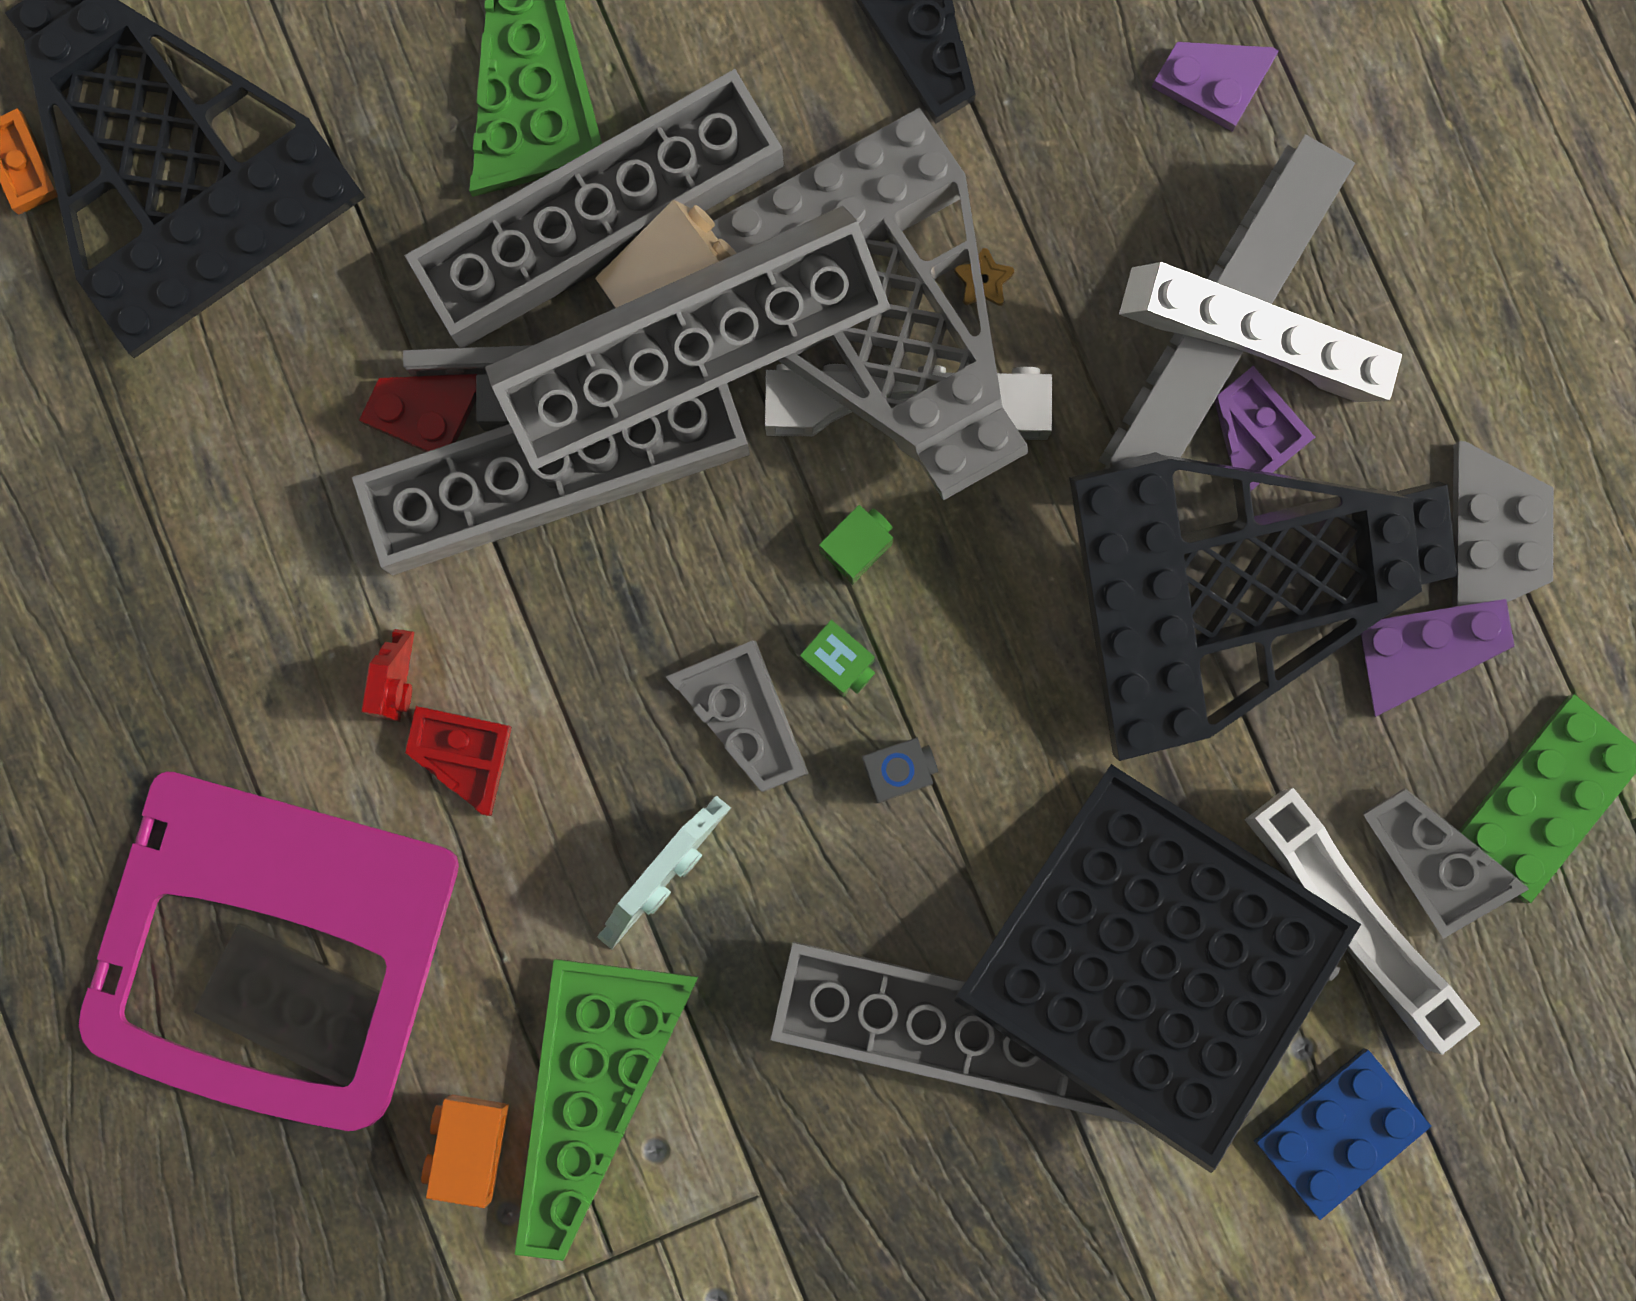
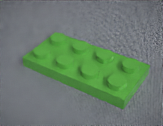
[1458,694,1636,903]

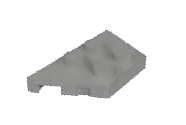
[1452,441,1554,607]

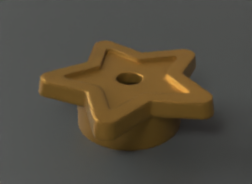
[954,248,1015,306]

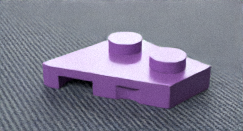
[1152,42,1279,132]
[1215,366,1315,492]

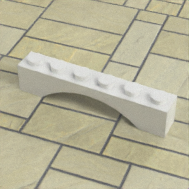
[1119,262,1402,402]
[765,364,1052,440]
[1245,788,1480,1055]

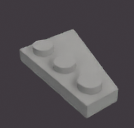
[666,640,809,792]
[1363,788,1529,939]

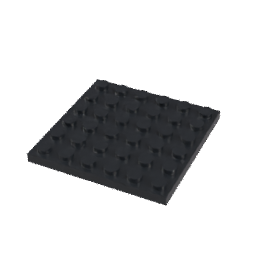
[954,764,1361,1173]

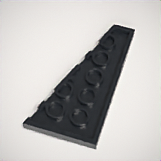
[856,0,976,124]

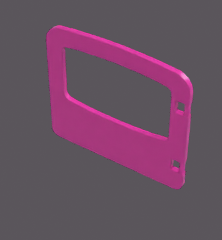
[79,772,459,1131]

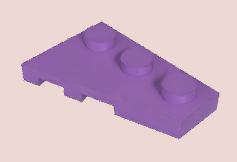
[1360,599,1515,717]

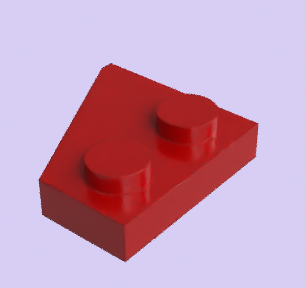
[359,374,477,452]
[361,629,415,722]
[405,706,512,817]

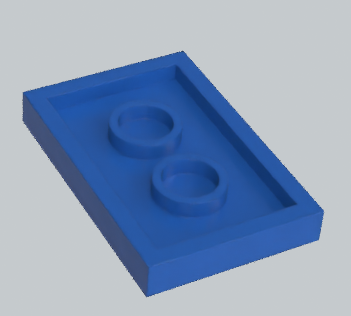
[1253,1048,1432,1220]

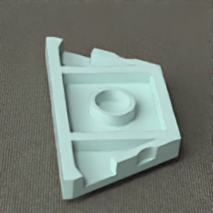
[597,796,731,950]

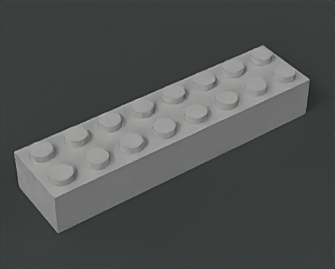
[405,69,784,348]
[1098,134,1355,469]
[485,206,891,471]
[352,383,750,576]
[770,941,1140,1126]

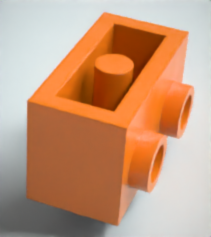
[421,1094,509,1208]

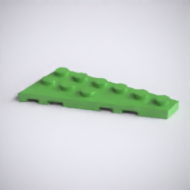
[469,0,602,197]
[515,959,699,1261]

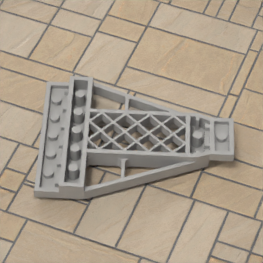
[711,108,1028,500]

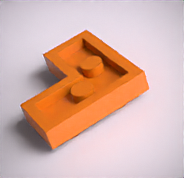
[0,108,58,215]

